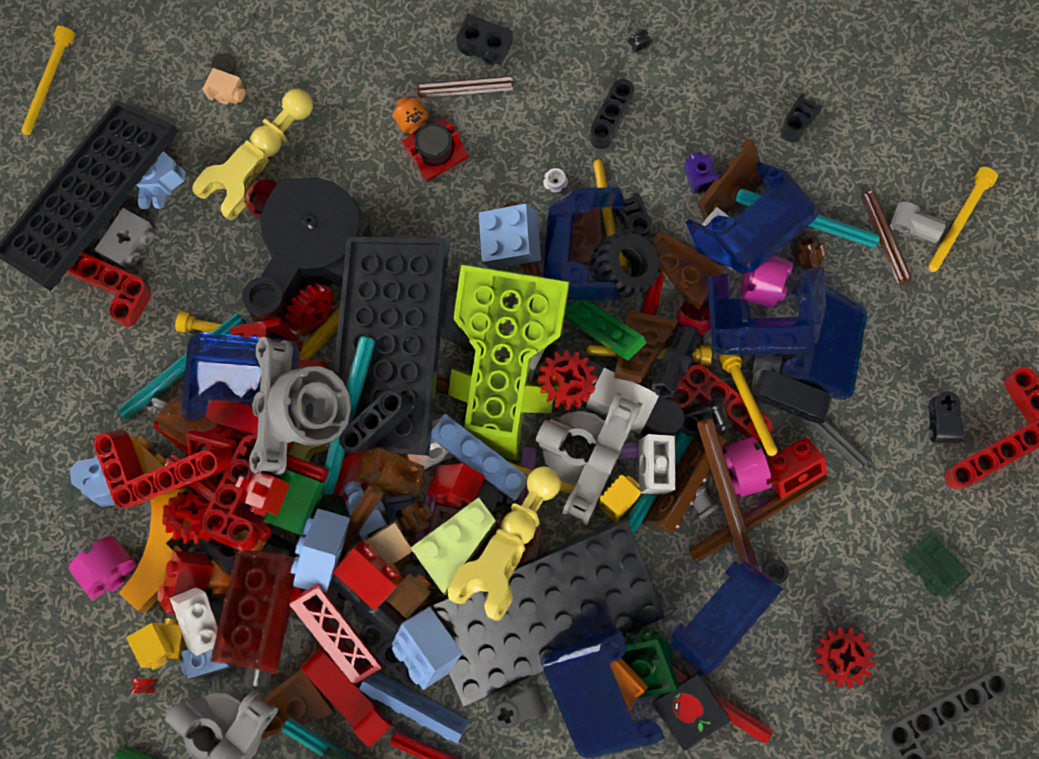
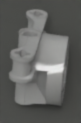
[249,337,351,475]
[536,392,643,525]
[165,690,278,759]

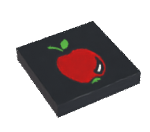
[652,672,731,751]

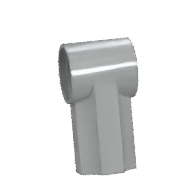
[890,202,946,243]

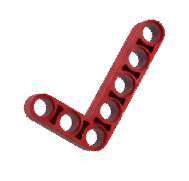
[945,367,1039,490]
[94,430,233,509]

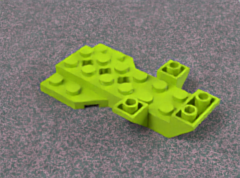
[448,265,570,460]

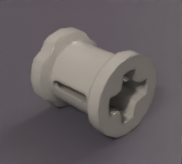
[692,485,720,520]

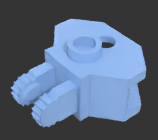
[137,152,186,209]
[70,455,115,507]
[344,481,388,540]

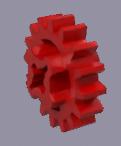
[284,283,336,337]
[537,350,597,410]
[162,489,223,544]
[813,627,876,689]

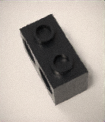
[456,14,513,66]

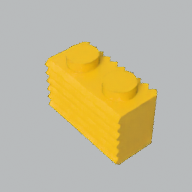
[598,475,641,522]

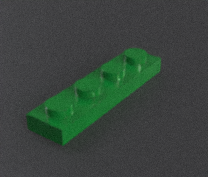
[564,296,647,361]

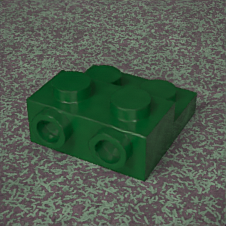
[610,627,680,698]

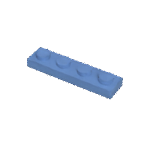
[431,414,528,501]
[359,671,469,743]

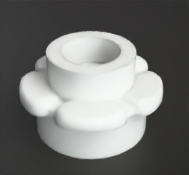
[543,168,568,193]

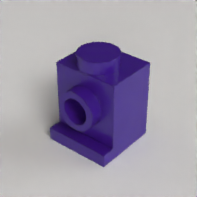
[684,152,719,194]

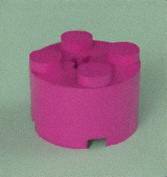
[740,250,793,308]
[722,437,771,498]
[68,536,138,600]

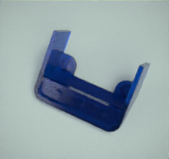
[685,162,818,273]
[543,187,626,300]
[707,268,826,355]
[669,560,783,675]

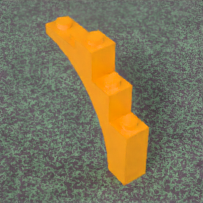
[119,434,186,613]

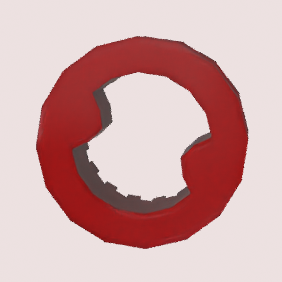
[130,679,156,694]

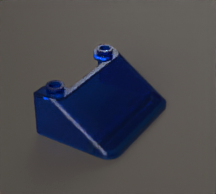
[781,277,867,400]
[181,333,300,421]
[543,625,665,759]

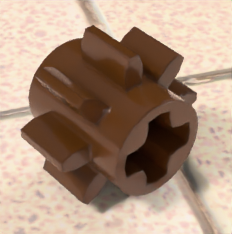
[793,237,827,269]
[398,501,434,535]

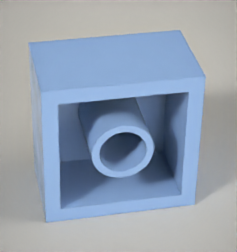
[479,204,541,268]
[291,509,350,593]
[392,607,462,690]

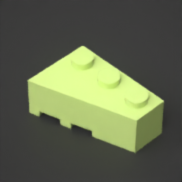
[411,498,496,596]

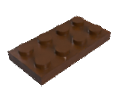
[642,434,726,533]

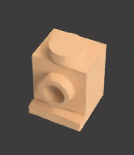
[203,68,245,104]

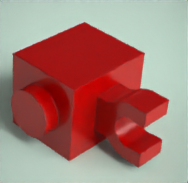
[236,472,290,517]

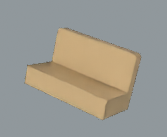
[347,520,412,564]

